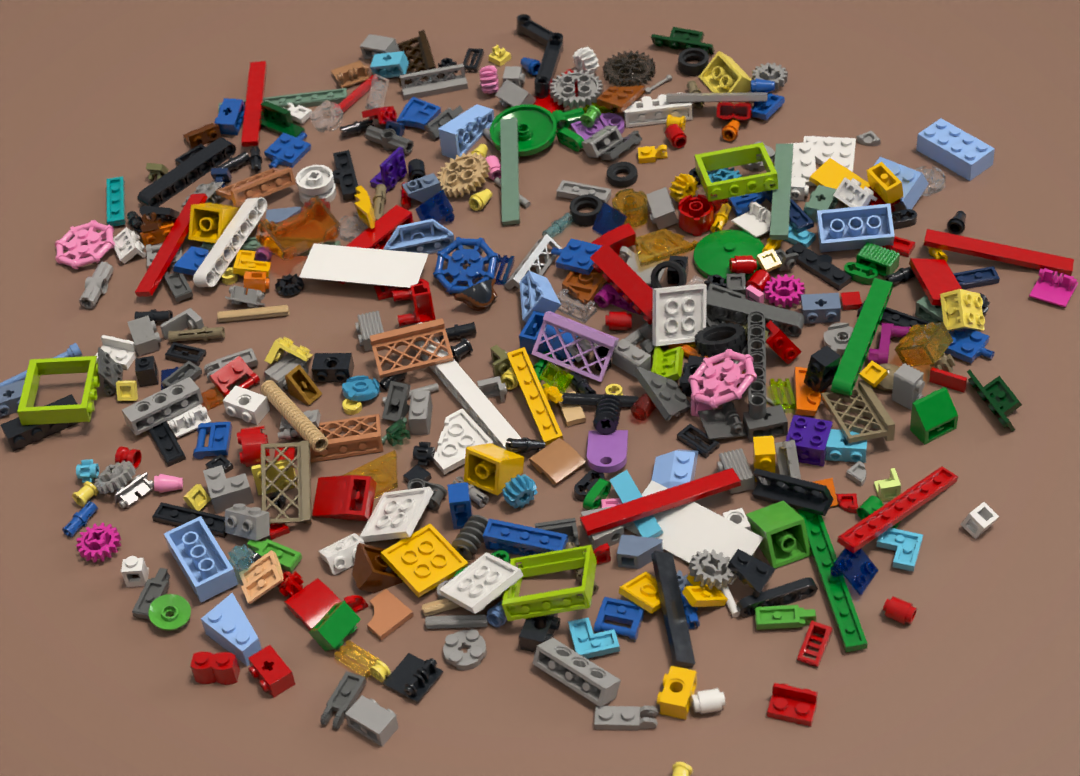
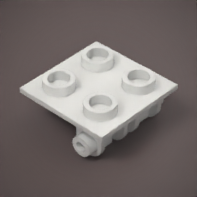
[731,202,771,238]
[167,404,212,438]

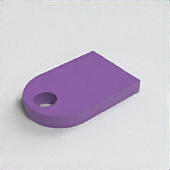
[571,113,625,140]
[587,430,628,473]

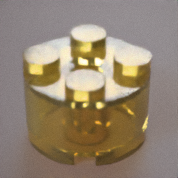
[612,188,648,228]

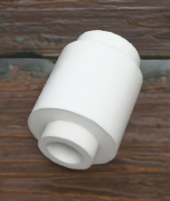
[692,688,726,714]

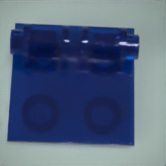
[415,189,455,222]
[830,548,878,595]

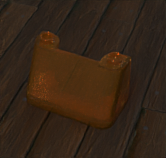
[256,196,341,261]

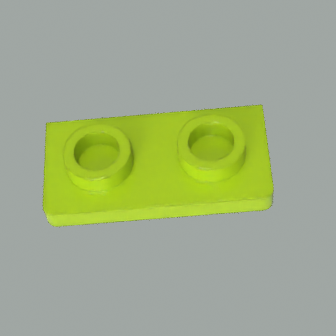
[651,346,684,381]

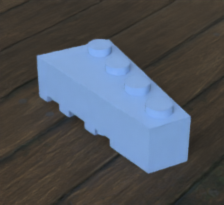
[438,104,494,159]

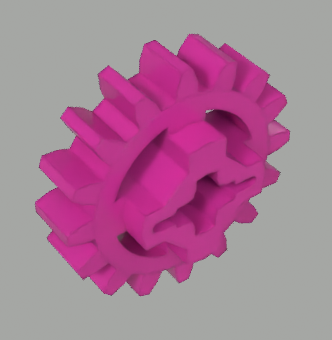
[765,274,805,308]
[76,523,121,563]

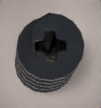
[594,394,622,435]

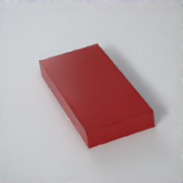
[929,367,967,393]

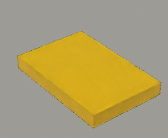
[809,158,870,204]

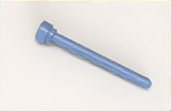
[0,343,82,387]

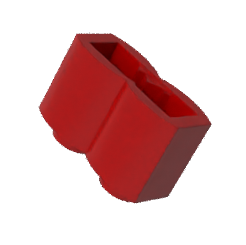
[717,102,752,120]
[190,652,240,685]

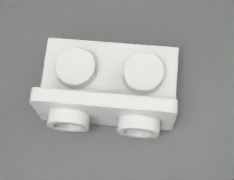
[833,177,878,207]
[113,227,146,264]
[95,335,138,370]
[319,533,365,575]

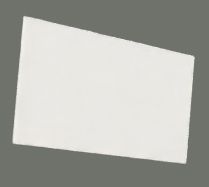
[299,244,428,288]
[625,480,763,585]

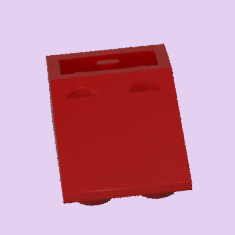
[312,475,377,522]

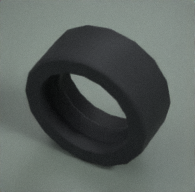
[678,48,709,76]
[570,194,603,226]
[651,261,687,289]

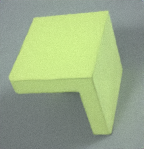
[874,468,901,502]

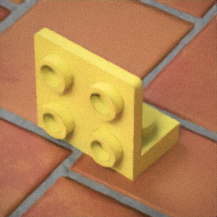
[940,289,985,332]
[264,337,313,364]
[251,459,297,495]

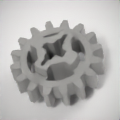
[752,63,788,89]
[94,461,136,494]
[688,549,734,590]

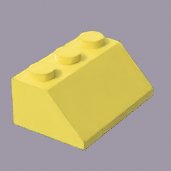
[699,51,751,93]

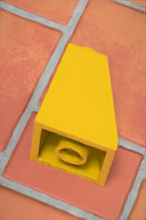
[188,203,240,243]
[464,443,524,496]

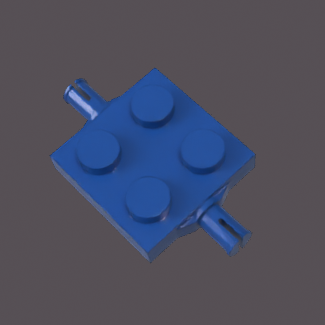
[264,132,311,169]
[551,239,602,275]
[932,328,995,363]

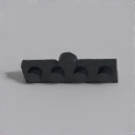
[332,150,358,200]
[785,243,852,291]

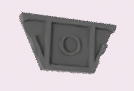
[633,367,691,421]

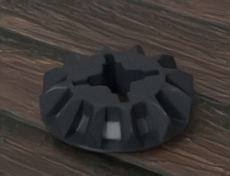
[275,273,304,296]

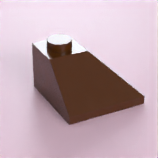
[352,543,403,593]

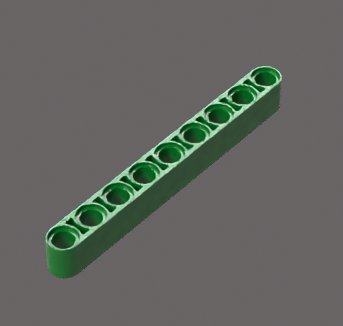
[831,278,893,397]

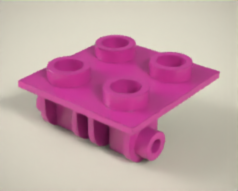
[1029,268,1078,307]

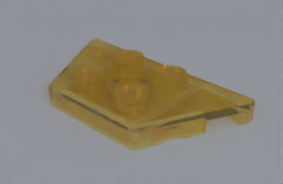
[634,228,698,267]
[342,450,398,499]

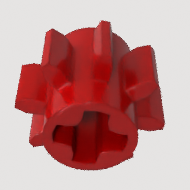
[277,571,304,597]

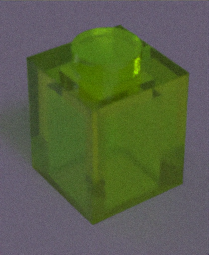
[539,362,574,392]

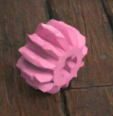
[480,66,499,94]

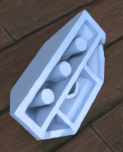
[384,219,455,254]
[651,449,698,489]

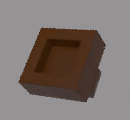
[140,212,163,232]

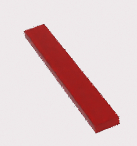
[241,61,267,147]
[135,193,208,297]
[923,229,1074,276]
[837,466,958,553]
[580,468,741,536]

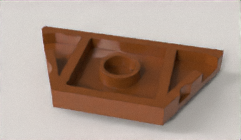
[596,85,645,113]
[562,269,606,306]

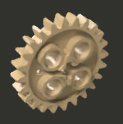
[437,152,490,198]

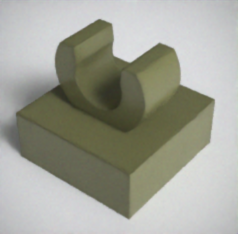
[146,163,169,181]

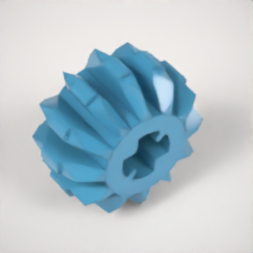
[502,474,538,508]

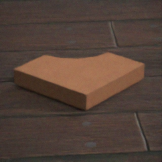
[367,589,414,641]

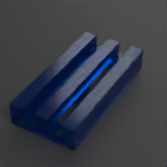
[494,254,515,285]

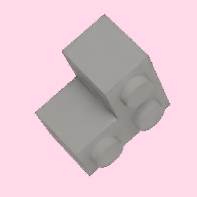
[203,465,254,514]

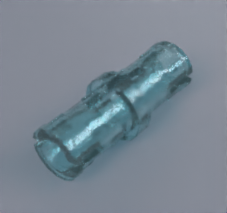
[542,213,573,238]

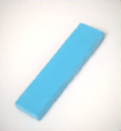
[610,470,664,538]

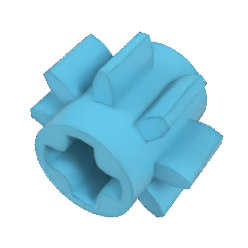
[76,459,100,483]

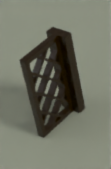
[397,30,439,87]

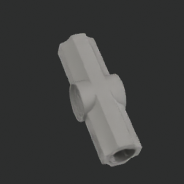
[79,262,114,309]

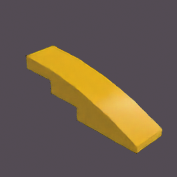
[354,185,375,229]

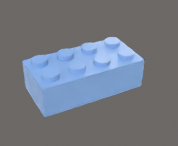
[916,118,995,181]
[816,204,895,253]
[164,516,238,602]

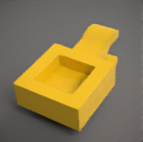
[638,145,668,164]

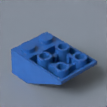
[519,311,579,364]

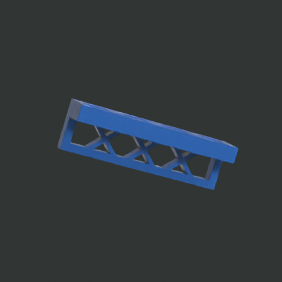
[483,519,568,556]

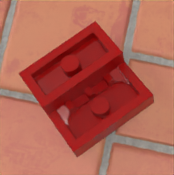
[284,578,342,631]

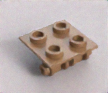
[331,61,371,88]

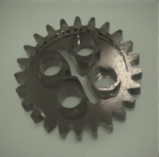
[603,50,656,87]

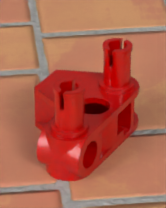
[392,279,436,327]

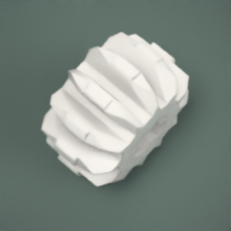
[573,47,599,74]

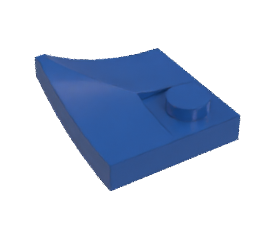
[396,97,441,130]

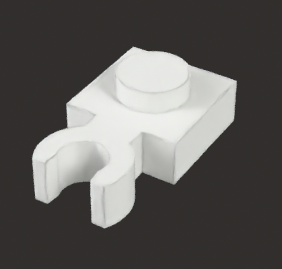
[285,103,312,124]

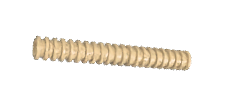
[260,380,328,452]

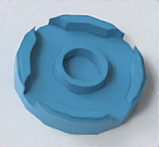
[342,375,380,401]

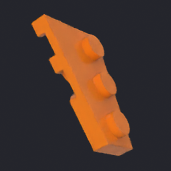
[794,367,827,416]

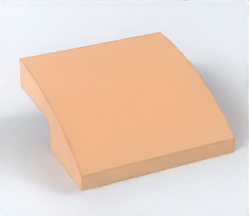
[239,550,283,604]

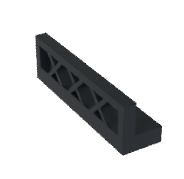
[752,468,834,516]

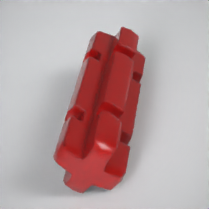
[401,182,411,209]

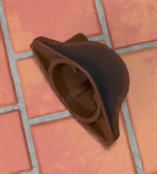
[454,278,498,311]

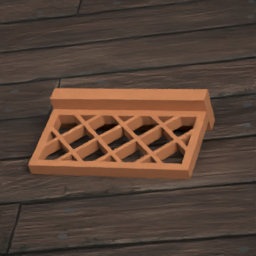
[216,167,296,207]
[370,318,454,378]
[304,414,384,463]

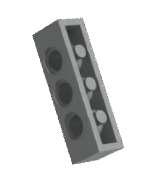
[122,377,203,436]
[532,638,621,707]

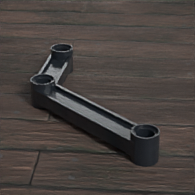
[517,14,563,98]

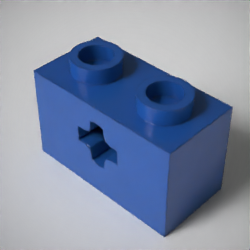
[215,98,245,135]
[448,482,473,529]

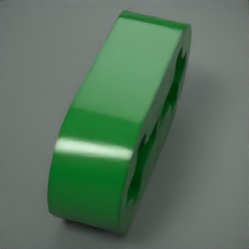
[556,128,584,152]
[844,262,878,285]
[583,478,611,510]

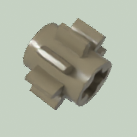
[930,352,955,373]

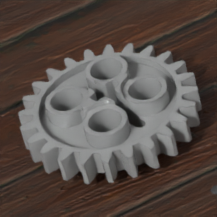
[550,70,603,109]

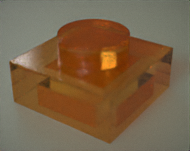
[201,387,224,410]

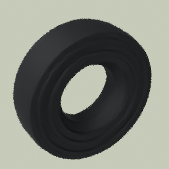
[607,162,638,188]

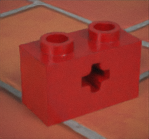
[248,645,295,698]

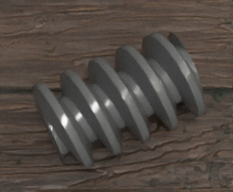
[452,515,488,560]

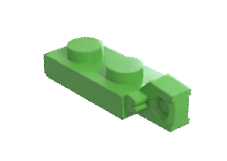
[247,539,302,572]
[755,605,816,630]

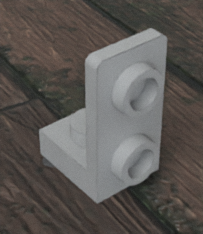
[160,308,204,340]

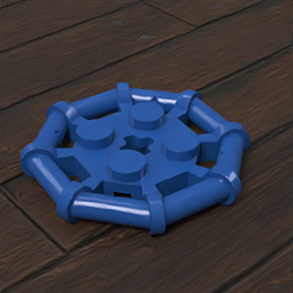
[433,237,499,294]

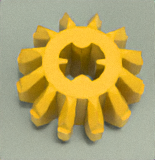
[669,173,699,203]

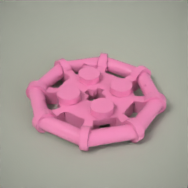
[55,220,115,269]
[688,349,757,408]

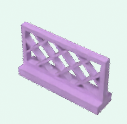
[531,311,619,382]

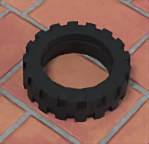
[694,323,747,358]

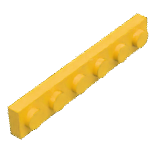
[507,347,563,446]

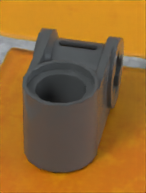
[407,478,447,511]

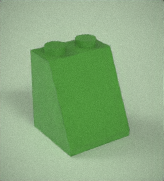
[746,501,811,568]

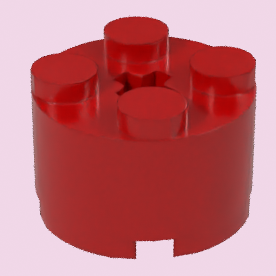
[678,194,714,236]
[237,425,270,467]

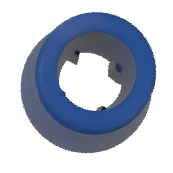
[520,57,541,75]
[751,78,775,93]

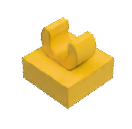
[859,361,888,388]

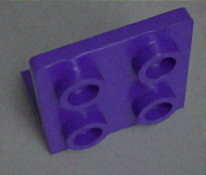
[370,147,407,193]
[786,415,832,467]

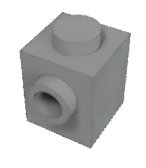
[503,66,525,87]

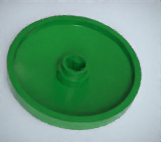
[490,104,557,156]
[694,230,765,284]

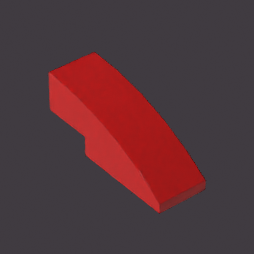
[592,223,636,255]

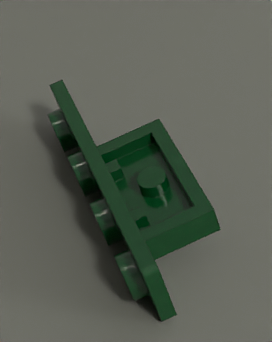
[651,27,715,54]
[261,101,305,137]
[967,369,1022,432]

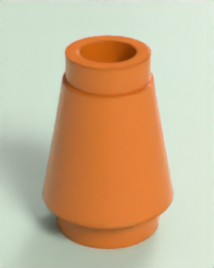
[722,119,740,141]

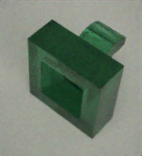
[386,419,411,447]

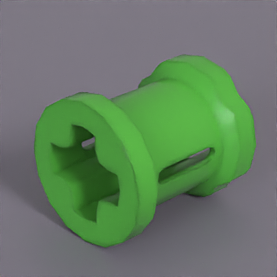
[580,106,601,128]

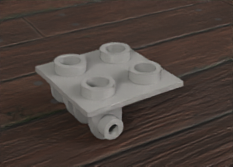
[182,182,223,206]

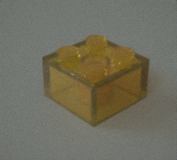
[894,322,953,367]

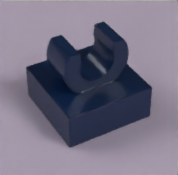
[386,120,405,137]
[211,168,232,187]

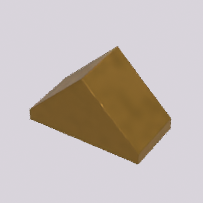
[285,364,322,406]

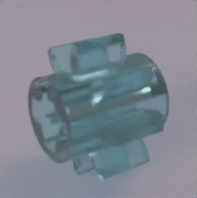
[228,544,254,571]

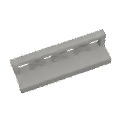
[400,64,468,100]
[504,234,562,290]

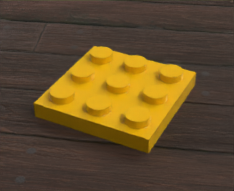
[381,523,468,598]

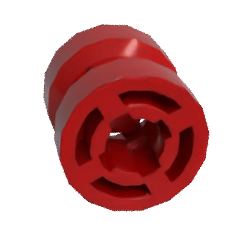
[115,446,142,469]

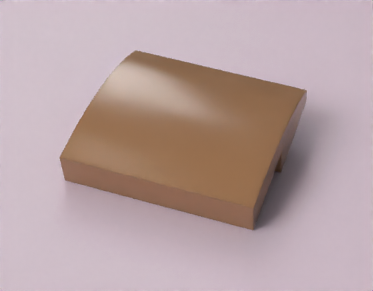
[529,438,586,486]

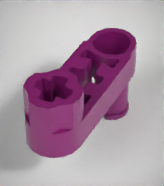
[594,284,653,314]
[868,323,911,365]

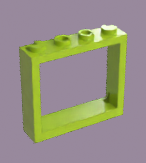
[694,142,778,201]
[17,356,100,425]
[502,545,597,621]

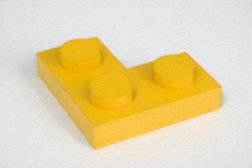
[233,250,271,277]
[682,573,728,607]

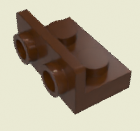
[183,123,222,149]

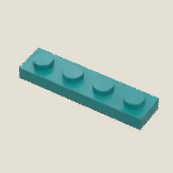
[106,176,126,227]

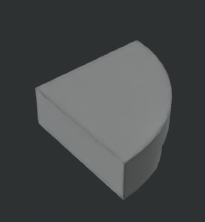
[857,131,881,146]
[846,461,866,486]

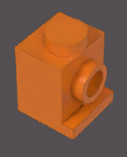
[244,271,270,295]

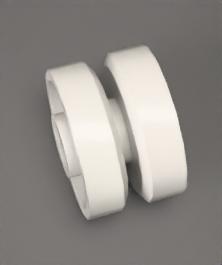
[296,165,337,207]

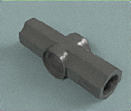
[365,125,414,155]

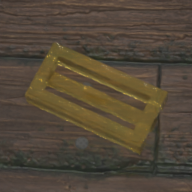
[334,640,380,678]

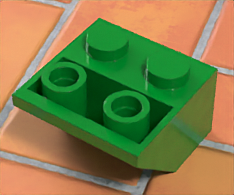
[910,387,958,445]

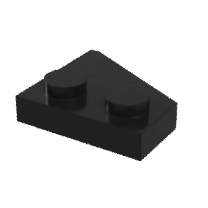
[728,549,776,598]

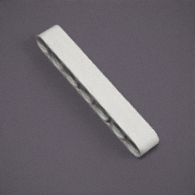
[193,197,267,287]

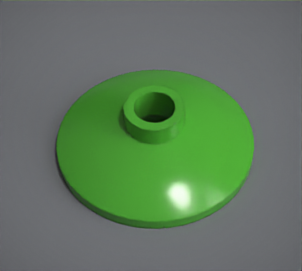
[148,594,191,631]

